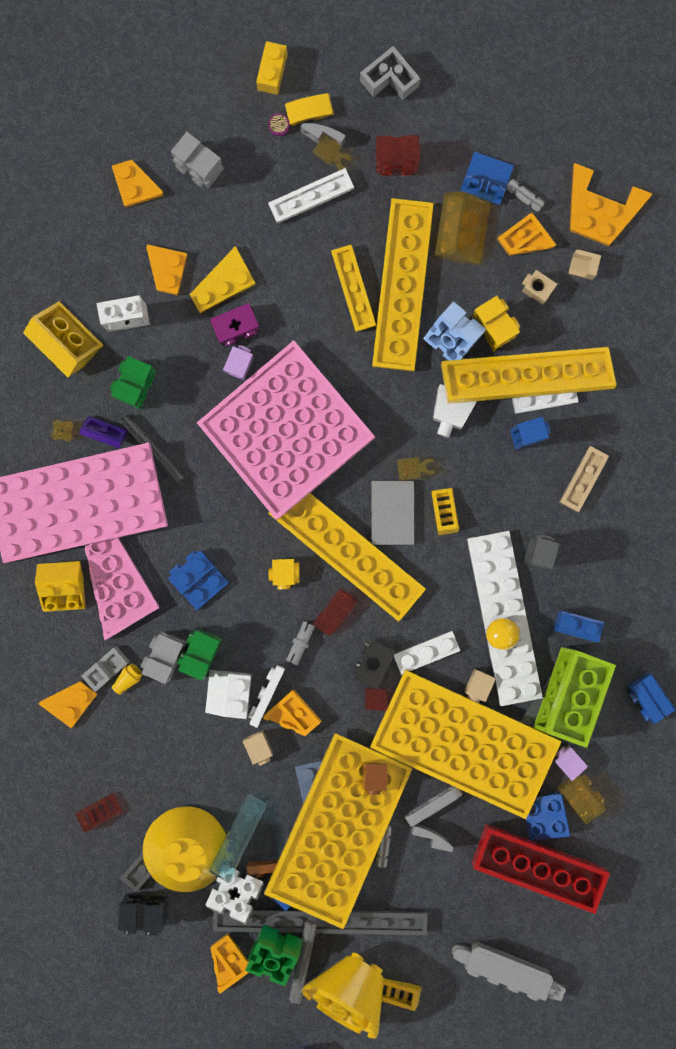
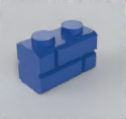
[554,610,604,643]
[627,673,676,724]

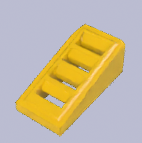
[431,488,459,535]
[382,978,422,1011]

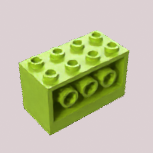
[533,647,616,748]

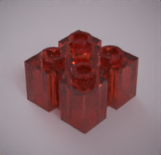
[375,135,420,176]

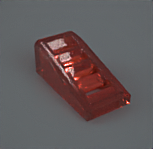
[74,793,123,833]

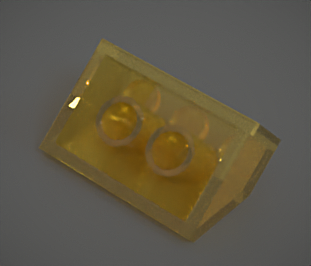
[435,191,490,265]

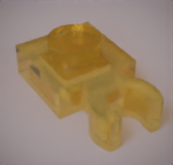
[312,134,352,170]
[397,457,435,481]

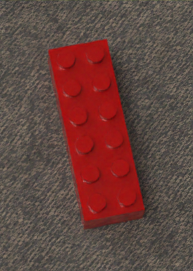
[471,824,610,914]

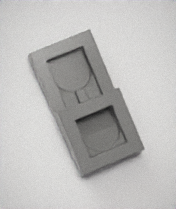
[301,123,346,148]
[81,646,130,692]
[411,824,453,852]

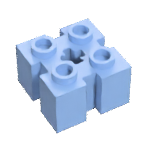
[423,301,486,361]

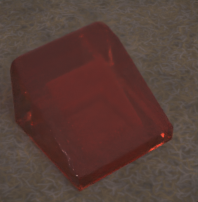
[365,688,387,711]

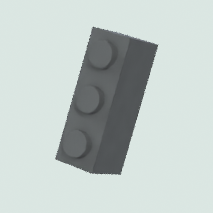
[523,535,560,569]

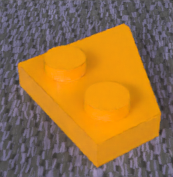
[39,681,98,728]
[263,689,322,736]

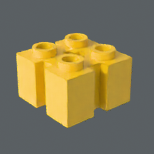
[471,296,520,352]

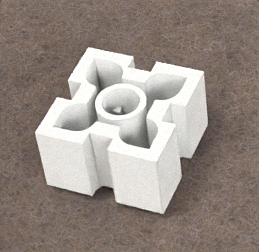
[206,864,264,925]

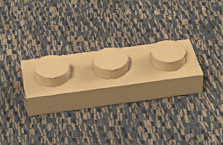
[559,446,609,512]

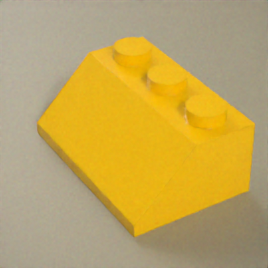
[23,301,104,377]

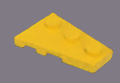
[190,246,256,314]

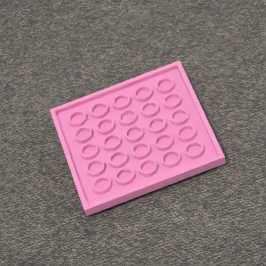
[197,340,376,520]

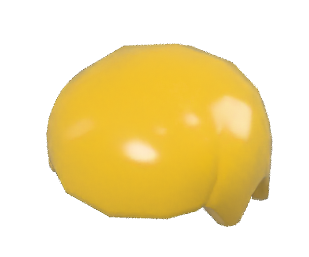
[486,618,520,651]

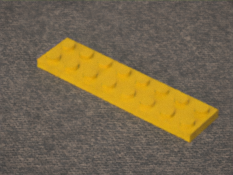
[372,198,434,372]
[441,347,616,404]
[268,493,426,622]

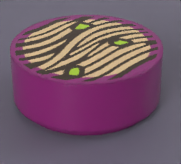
[268,113,290,136]

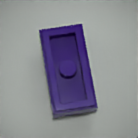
[80,416,128,448]

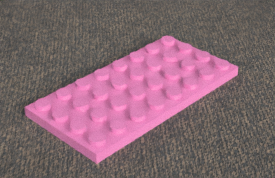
[0,443,168,563]

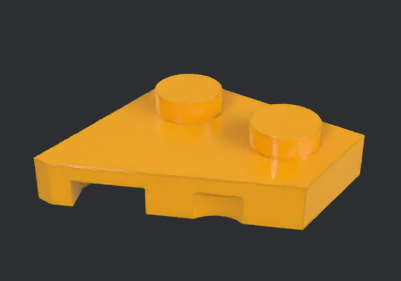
[112,160,164,208]
[497,212,556,256]
[146,244,187,296]
[211,933,249,993]

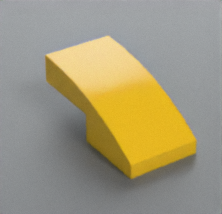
[285,93,334,126]

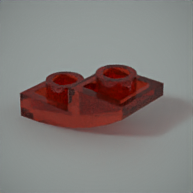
[313,588,357,636]

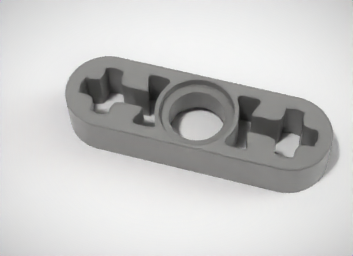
[405,786,463,826]

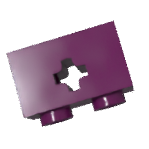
[210,303,260,347]

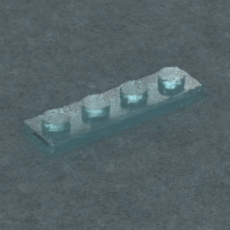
[209,794,267,882]

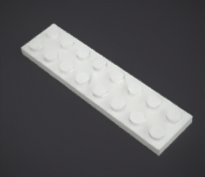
[467,531,543,706]

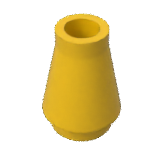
[112,664,143,695]

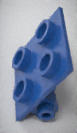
[460,151,514,205]
[525,792,571,840]

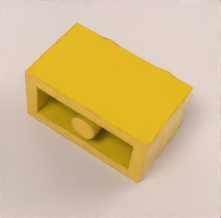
[256,41,288,95]

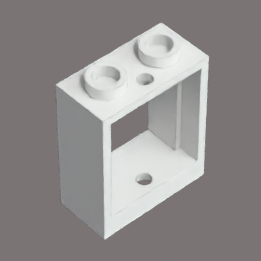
[97,295,150,332]

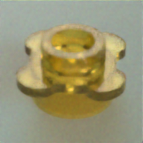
[51,419,74,442]

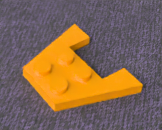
[570,163,652,246]

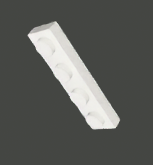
[268,168,354,224]

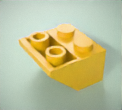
[35,561,85,612]

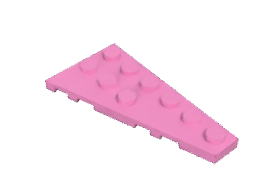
[85,538,160,641]

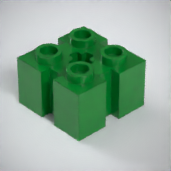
[110,356,157,410]
[177,629,222,681]
[245,924,303,986]

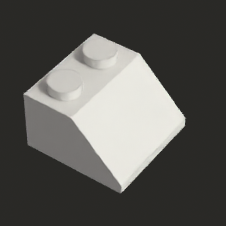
[205,670,252,719]

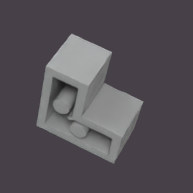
[360,46,420,100]

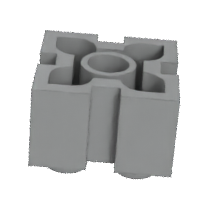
[171,132,224,189]
[141,632,186,684]

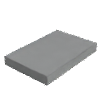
[371,481,414,545]

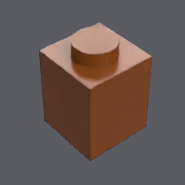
[362,763,387,795]

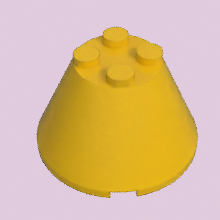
[143,806,228,892]
[302,953,384,1039]

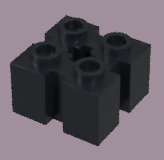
[118,894,168,936]

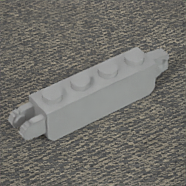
[452,941,566,1001]

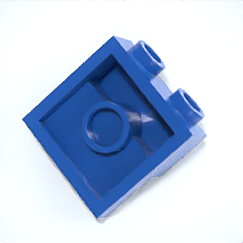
[168,550,229,610]

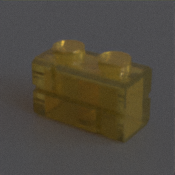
[557,774,606,824]

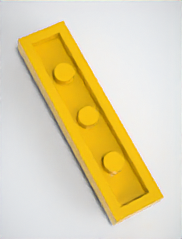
[331,245,376,332]

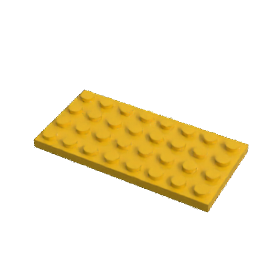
[370,670,562,819]
[264,733,412,929]

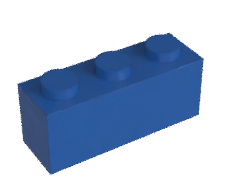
[510,417,551,450]

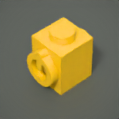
[269,559,299,589]

